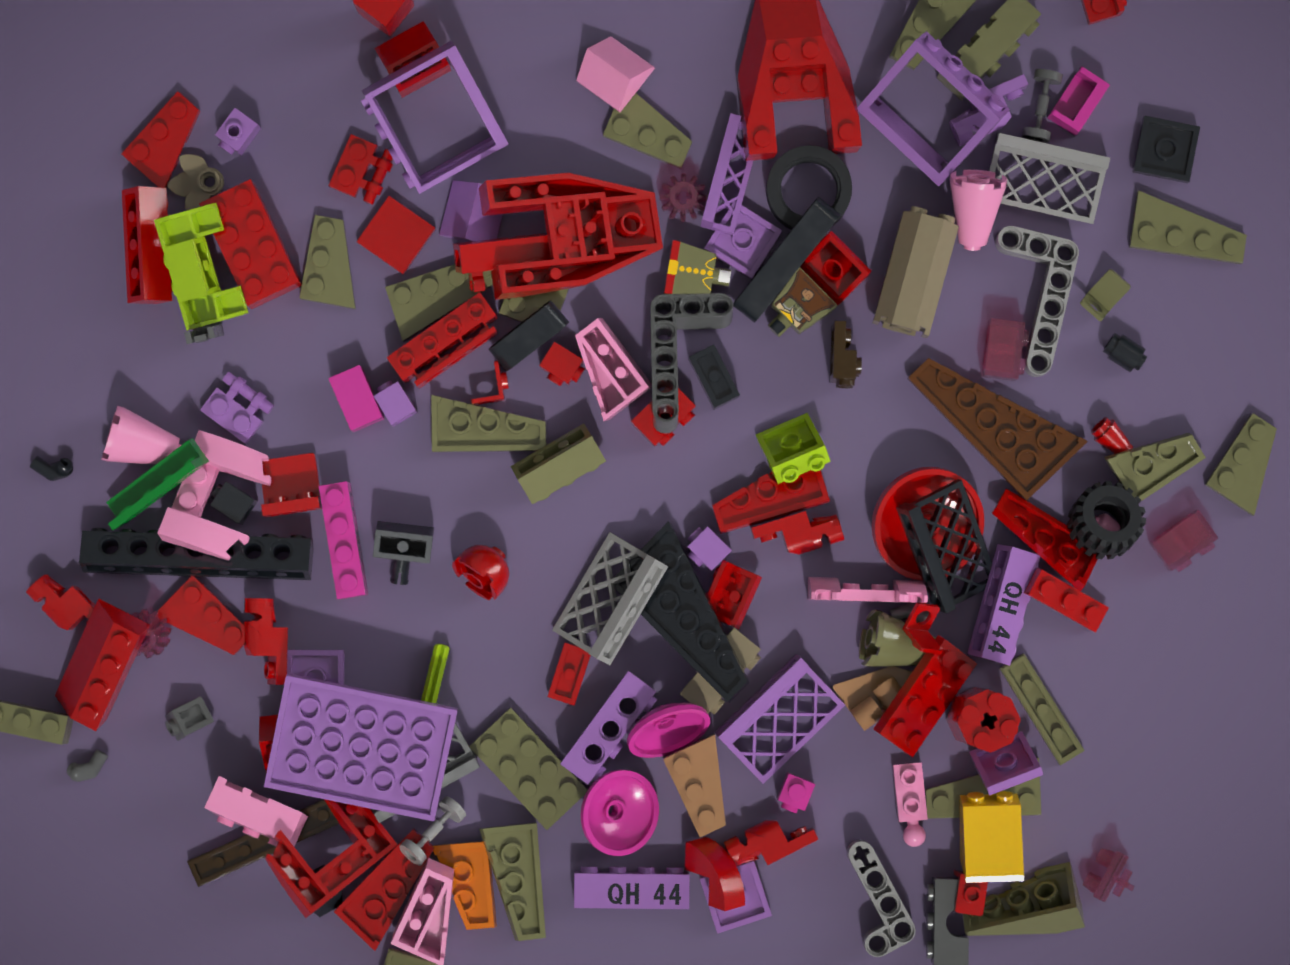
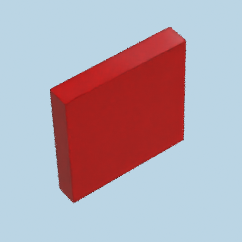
[356,196,436,275]

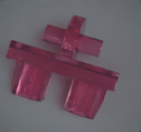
[1083,848,1135,902]

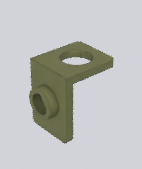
[1080,269,1131,322]

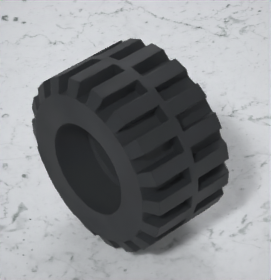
[1067,481,1146,560]

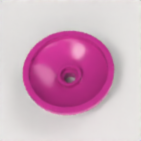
[627,703,710,758]
[581,770,659,856]

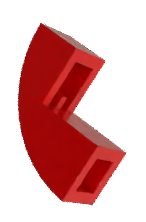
[685,837,745,911]

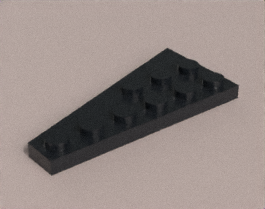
[614,521,749,703]

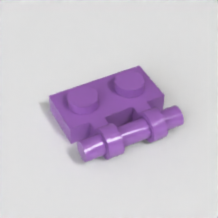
[200,372,274,445]

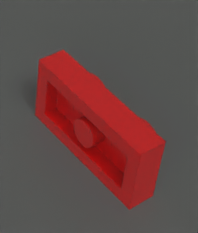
[547,643,591,706]

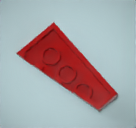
[712,470,830,534]
[334,828,434,951]

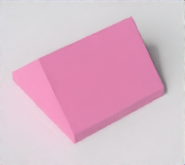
[576,36,655,112]

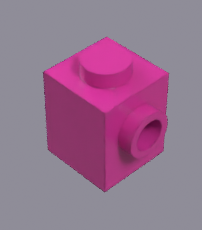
[777,772,816,813]

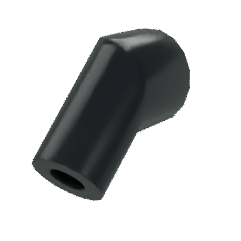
[30,456,73,481]

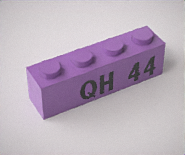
[967,544,1040,666]
[574,866,690,909]

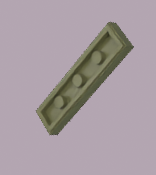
[999,653,1085,766]

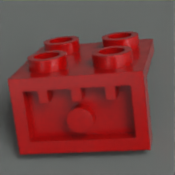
[261,453,322,517]

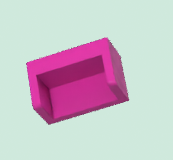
[1047,67,1110,136]
[328,365,385,432]

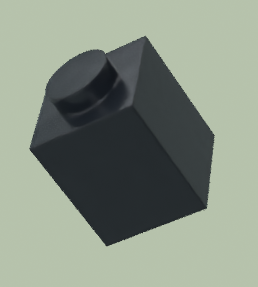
[210,482,258,525]

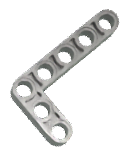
[995,226,1079,377]

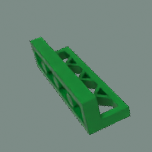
[106,438,209,530]

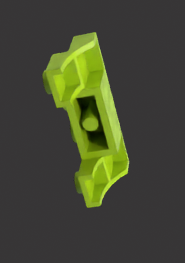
[154,203,248,330]

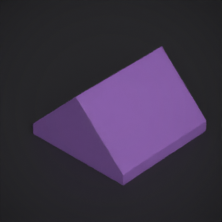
[439,180,503,242]

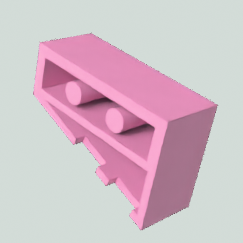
[575,318,652,421]

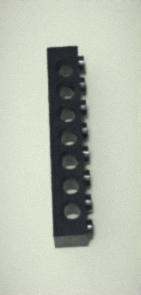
[79,528,314,580]

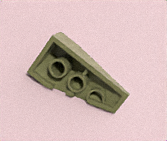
[963,862,1085,936]

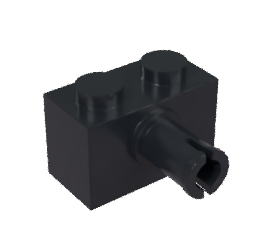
[373,521,434,585]

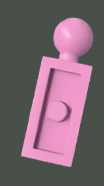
[892,762,928,847]

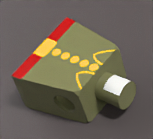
[664,240,731,294]

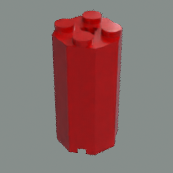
[946,687,1021,753]

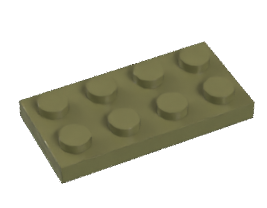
[469,708,588,830]

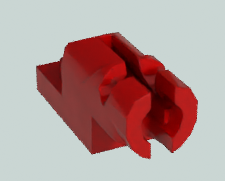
[750,511,844,555]
[26,574,95,630]
[244,598,288,685]
[724,820,819,867]

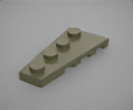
[889,0,976,70]
[1129,191,1247,264]
[479,823,546,941]

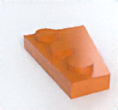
[432,841,497,930]

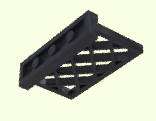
[896,479,992,614]

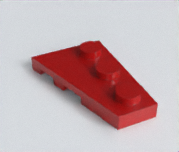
[121,91,200,189]
[153,576,245,655]

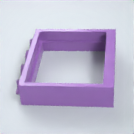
[857,31,1010,187]
[361,41,508,194]

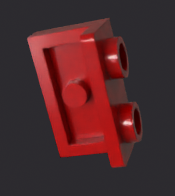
[706,560,762,629]

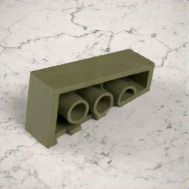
[937,0,1041,100]

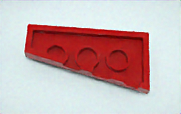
[992,489,1098,592]

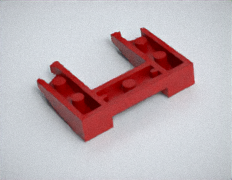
[265,799,398,918]

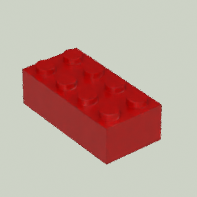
[199,179,302,309]

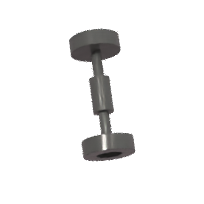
[1022,69,1063,142]

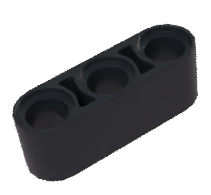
[488,300,569,372]

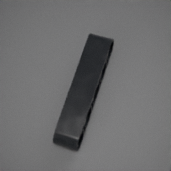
[733,197,841,323]

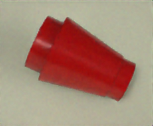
[1091,417,1133,454]

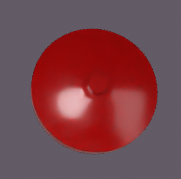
[872,467,984,581]

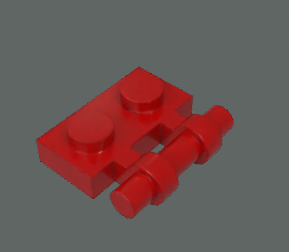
[328,134,393,205]

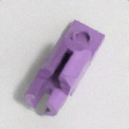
[949,74,1028,146]

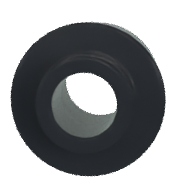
[1103,333,1147,372]

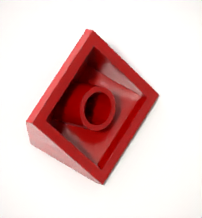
[353,0,414,37]
[800,231,871,305]

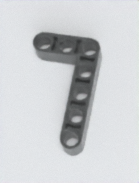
[651,293,733,434]

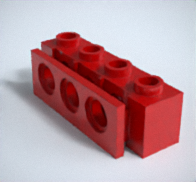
[386,292,498,389]

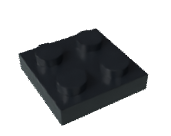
[1132,116,1200,183]

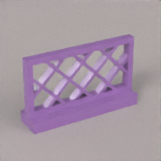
[714,654,845,784]

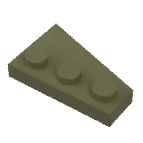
[603,93,692,169]

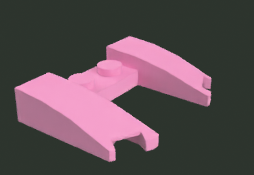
[158,430,272,561]
[807,577,928,603]

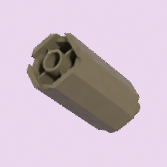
[872,206,959,338]

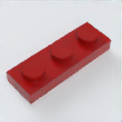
[1024,568,1109,633]

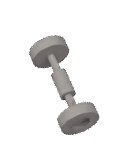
[399,796,466,866]

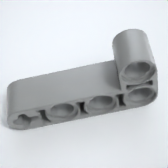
[847,839,916,957]

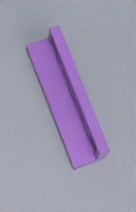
[701,113,753,235]

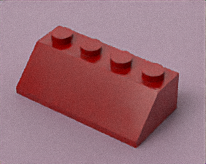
[55,598,150,731]

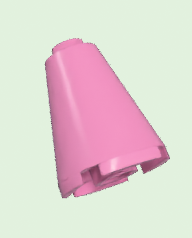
[950,169,1007,251]
[101,405,181,465]

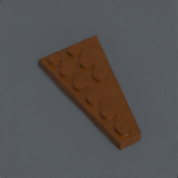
[907,358,1088,501]

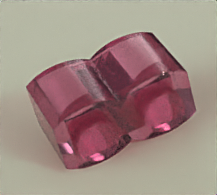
[1149,510,1218,572]

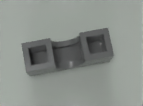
[926,877,969,965]

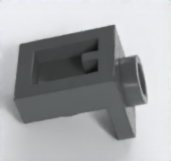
[165,696,214,741]

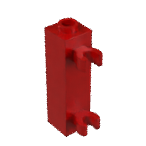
[453,233,551,292]

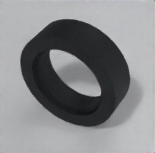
[766,145,852,230]

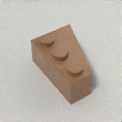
[663,734,726,837]

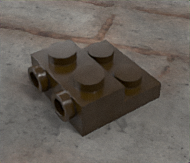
[829,321,862,389]

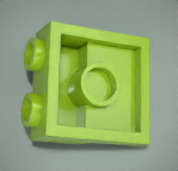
[756,413,831,484]

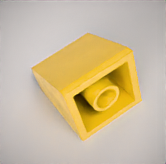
[960,791,1024,883]

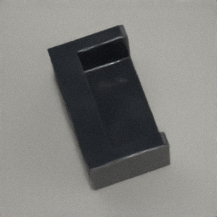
[688,344,740,410]

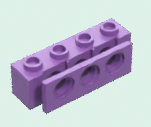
[560,671,657,784]

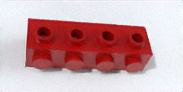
[122,186,173,304]

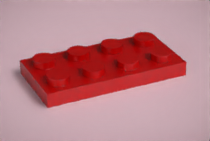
[873,635,977,757]

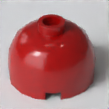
[452,545,510,600]

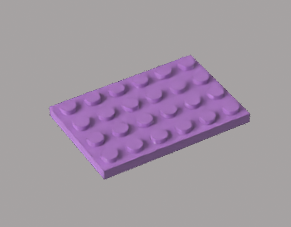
[264,673,458,821]

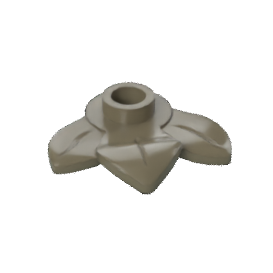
[167,154,224,210]

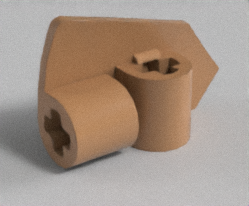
[833,666,912,731]

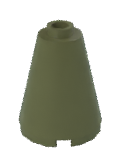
[859,609,936,667]

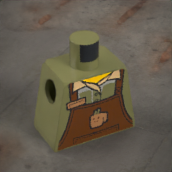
[767,267,838,337]

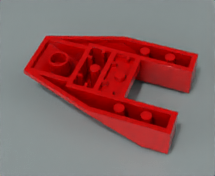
[737,0,862,161]
[478,173,663,300]

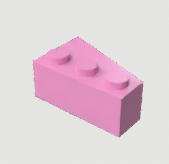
[204,776,308,847]
[391,858,454,965]

